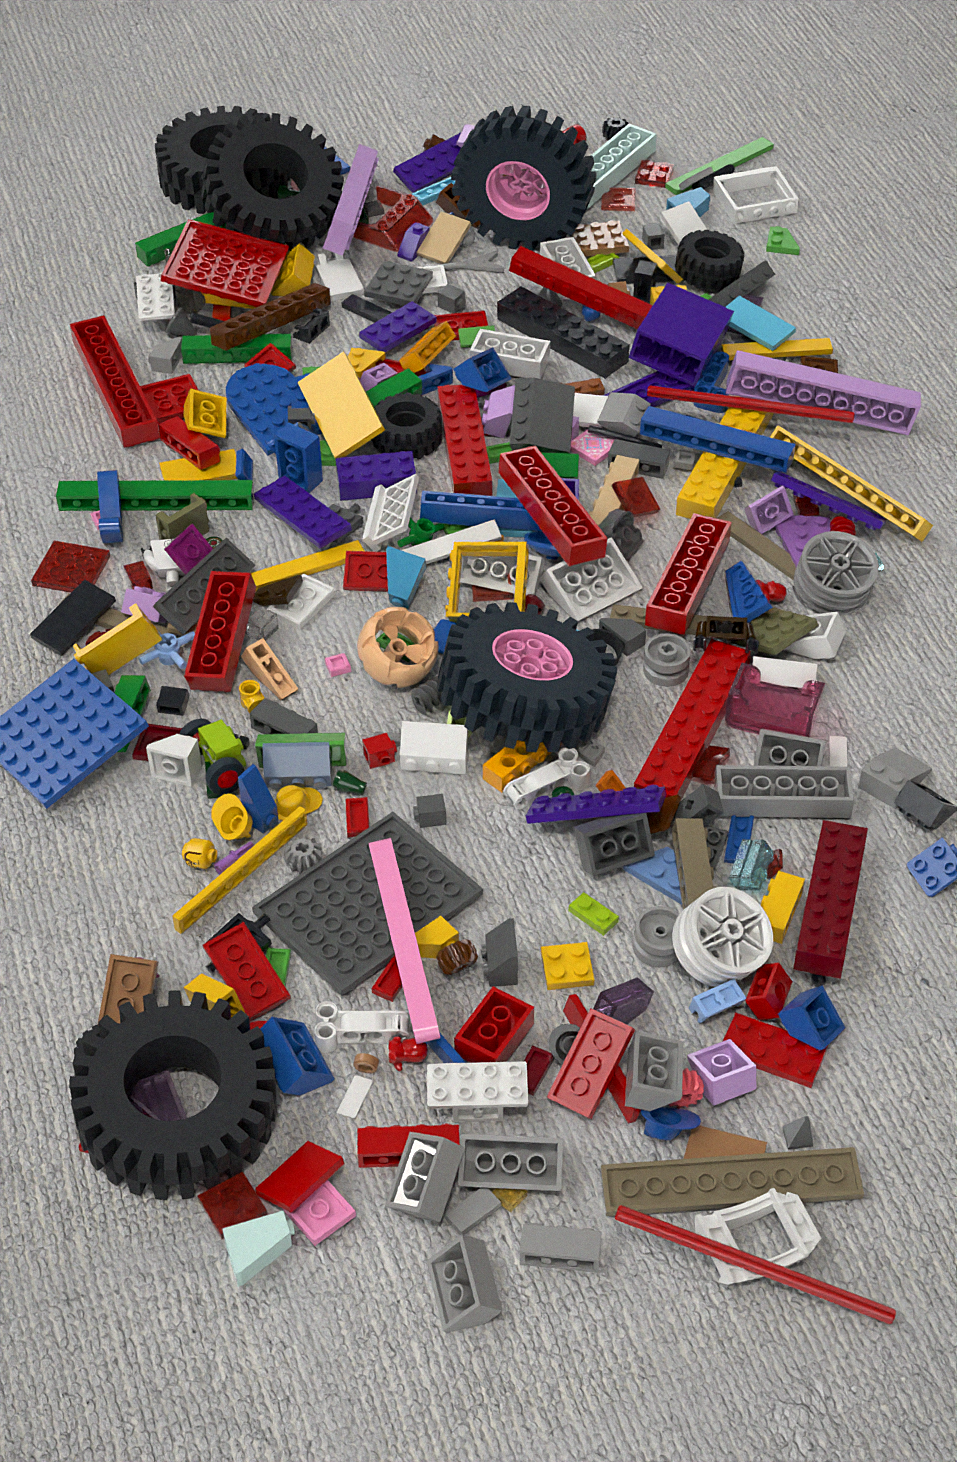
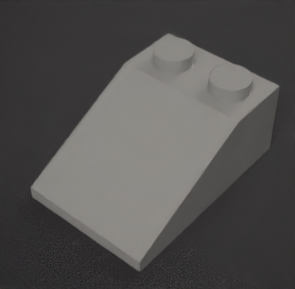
[858,747,932,809]

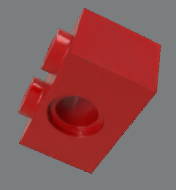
[745,962,793,1020]

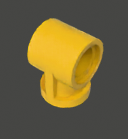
[239,680,264,714]

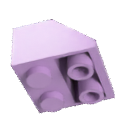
[121,586,167,623]

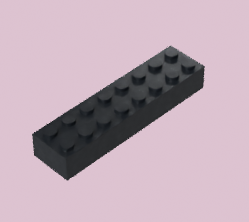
[497,286,630,379]

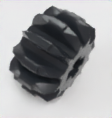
[602,117,629,140]

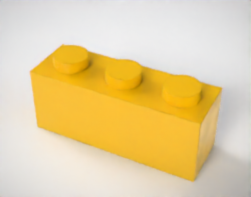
[760,871,805,944]

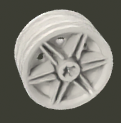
[672,887,773,987]

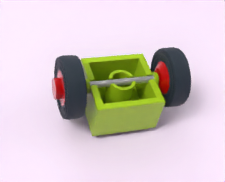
[179,718,246,795]

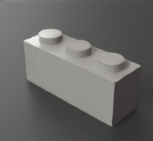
[520,1223,602,1273]

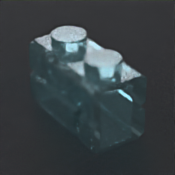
[729,839,774,891]

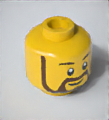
[182,838,218,869]

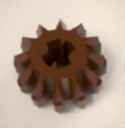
[436,939,478,975]

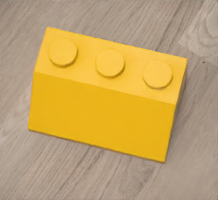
[271,243,315,296]

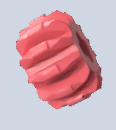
[669,1068,704,1109]

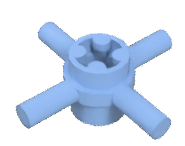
[138,631,195,669]

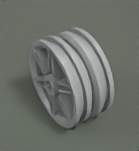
[794,531,879,616]

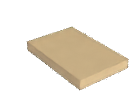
[417,211,471,264]

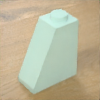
[222,1211,295,1287]

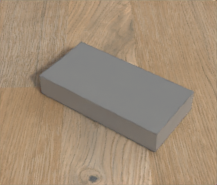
[679,167,714,191]
[445,1187,501,1235]

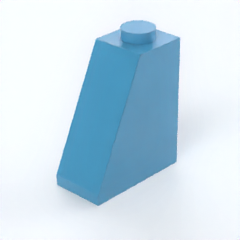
[666,187,711,217]
[386,546,426,609]

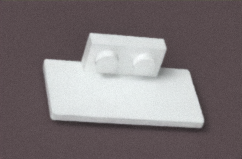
[136,273,176,322]
[427,1061,528,1122]

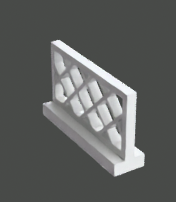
[362,474,419,552]

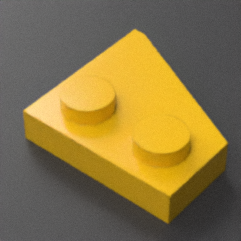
[348,348,386,378]

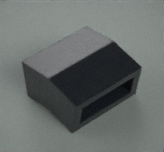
[156,686,190,716]

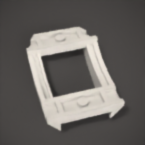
[695,1188,822,1285]

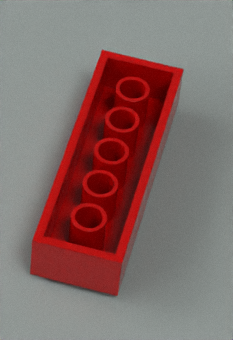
[184,571,256,692]

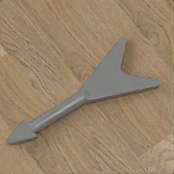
[422,251,504,272]

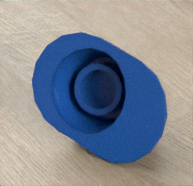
[641,1107,701,1140]

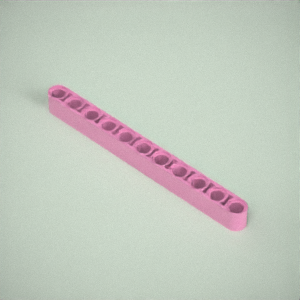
[369,838,440,1044]

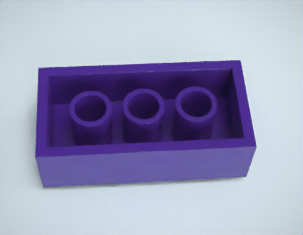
[336,451,417,501]

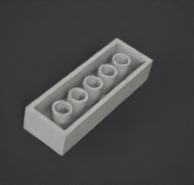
[714,765,854,818]

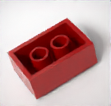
[454,986,535,1063]

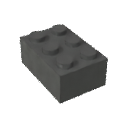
[574,813,655,876]

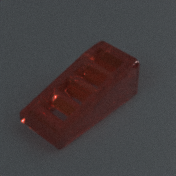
[123,561,153,589]

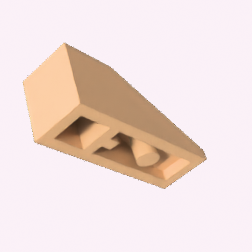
[241,638,298,700]

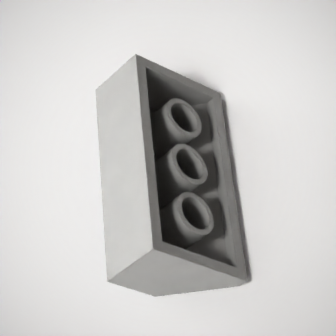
[458,1134,563,1191]

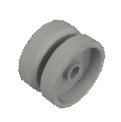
[643,633,691,687]
[632,906,679,968]

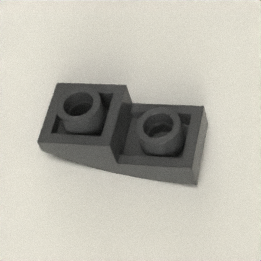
[706,825,728,870]

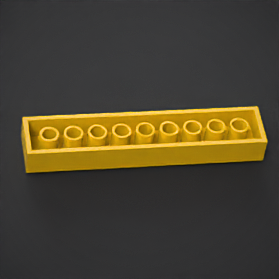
[676,396,774,519]

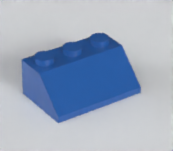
[453,347,512,392]
[260,1017,335,1096]

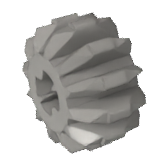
[284,836,322,874]

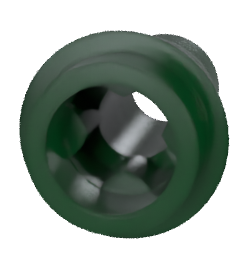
[333,770,367,795]

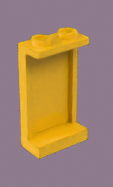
[73,603,162,675]

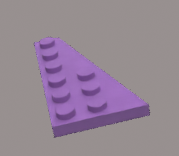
[775,515,830,567]

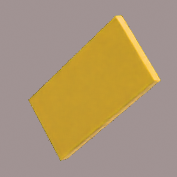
[298,351,385,459]

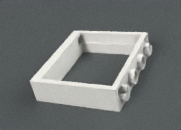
[713,166,798,224]

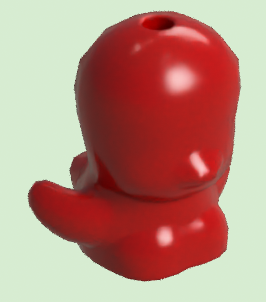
[756,580,787,602]
[389,1036,428,1071]

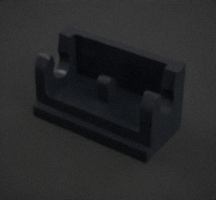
[293,308,330,344]

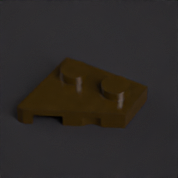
[252,575,303,606]

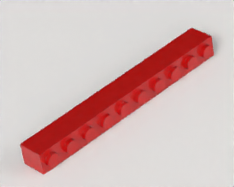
[509,246,653,329]

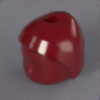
[525,594,545,615]

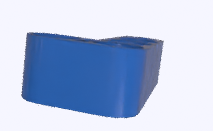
[693,352,729,413]
[97,470,123,544]

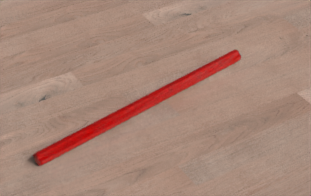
[647,385,855,423]
[615,1205,896,1324]

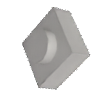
[674,450,696,470]

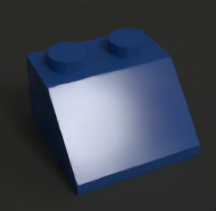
[778,985,846,1050]

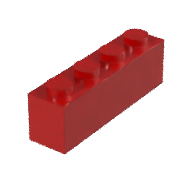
[158,416,220,470]
[357,1123,460,1168]

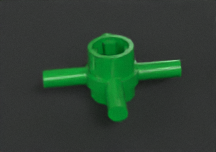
[397,517,444,548]

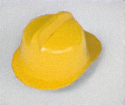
[274,785,323,821]
[211,794,253,840]

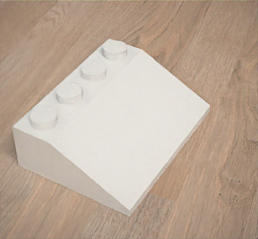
[540,537,643,622]

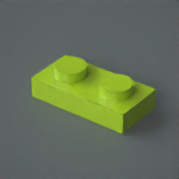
[568,892,619,936]

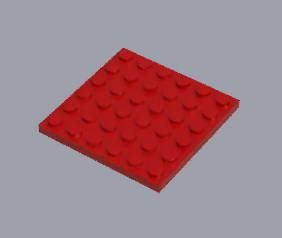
[160,219,289,308]

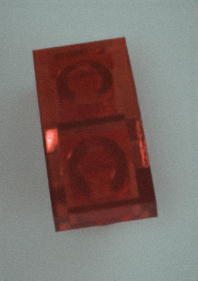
[793,494,820,516]
[692,745,730,781]

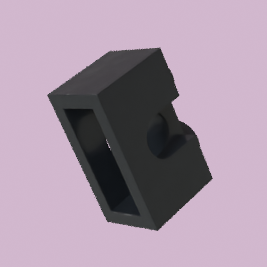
[633,260,657,304]

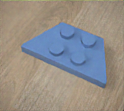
[623,847,682,905]

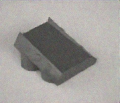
[598,509,644,561]

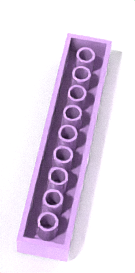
[323,144,379,256]
[726,350,921,435]

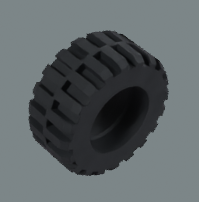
[675,230,745,291]
[371,393,443,459]

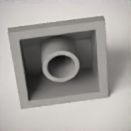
[597,392,650,437]

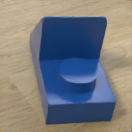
[418,363,453,395]

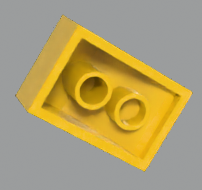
[184,389,227,438]

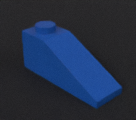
[238,764,278,834]

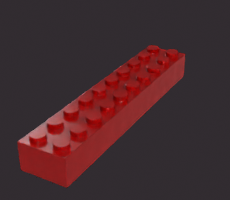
[70,315,160,448]
[634,639,751,801]

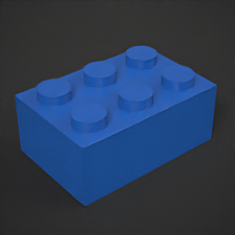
[274,422,323,493]

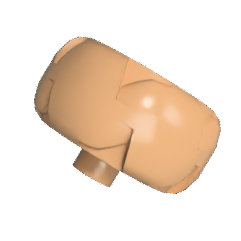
[357,607,439,688]

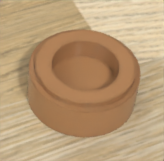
[353,1053,379,1073]

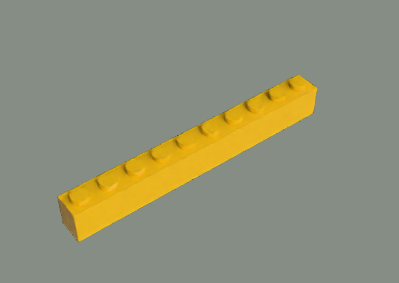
[770,425,933,542]

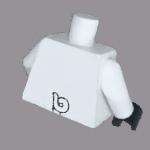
[141,539,185,586]

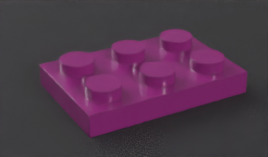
[164,524,213,575]

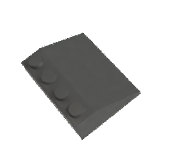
[510,378,575,454]

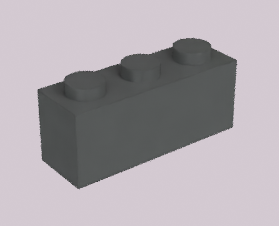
[608,439,670,479]
[250,698,318,734]

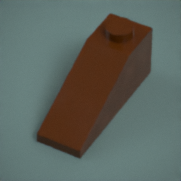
[436,183,481,228]

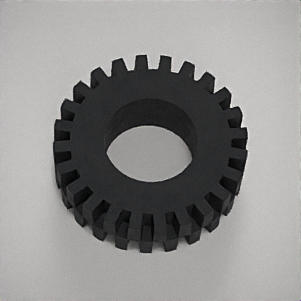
[155,106,291,214]
[201,113,344,251]
[69,990,276,1200]

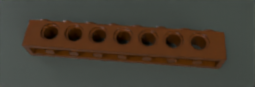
[210,283,331,350]

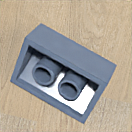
[262,742,332,789]

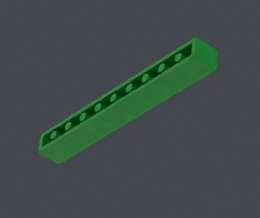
[56,480,254,511]

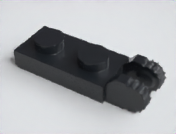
[691,164,735,190]

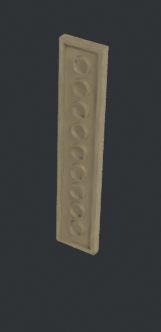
[600,1147,864,1216]

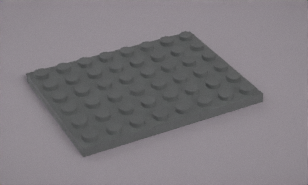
[252,812,483,996]

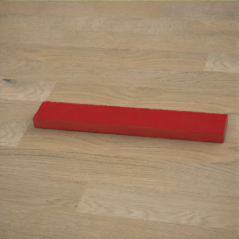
[563,994,641,1124]

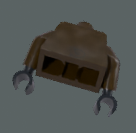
[693,616,759,654]

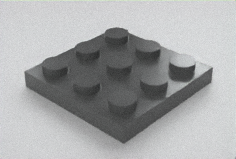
[364,261,433,305]

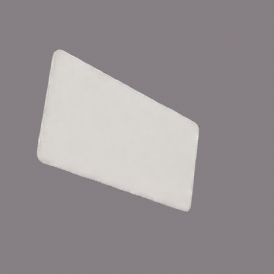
[829,736,847,767]
[337,1075,373,1118]

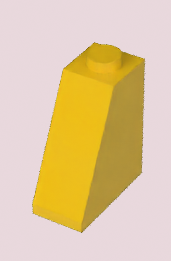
[183,973,245,1018]

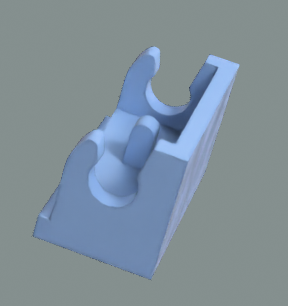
[689,979,746,1023]

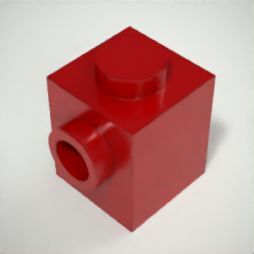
[362,733,397,769]

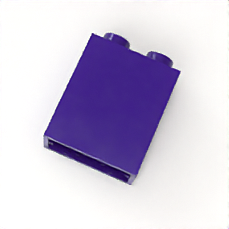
[628,283,734,387]

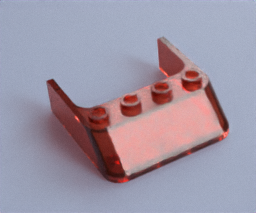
[353,185,433,252]

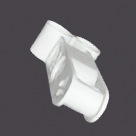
[503,747,590,809]
[314,1001,411,1053]

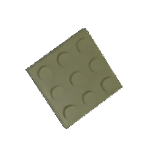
[731,607,818,655]

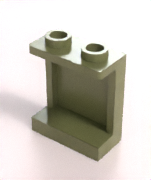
[156,493,209,540]

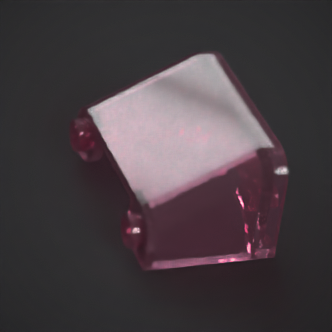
[725,663,825,737]

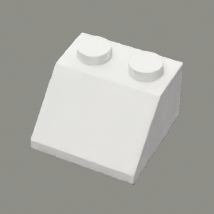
[146,734,202,787]

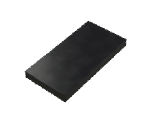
[613,255,683,284]
[30,579,116,656]

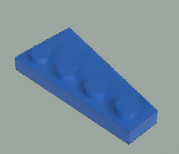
[725,561,773,623]

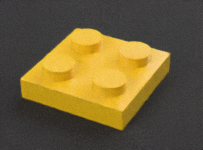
[541,942,595,990]

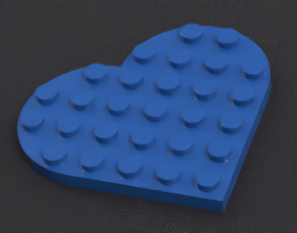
[226,363,322,456]

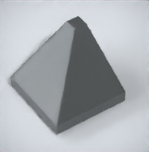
[782,1116,813,1149]

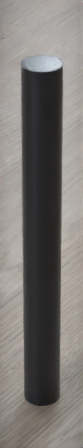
[588,425,663,448]

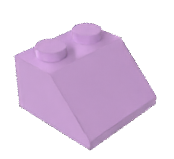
[481,385,515,438]
[744,486,794,534]
[687,1039,756,1106]

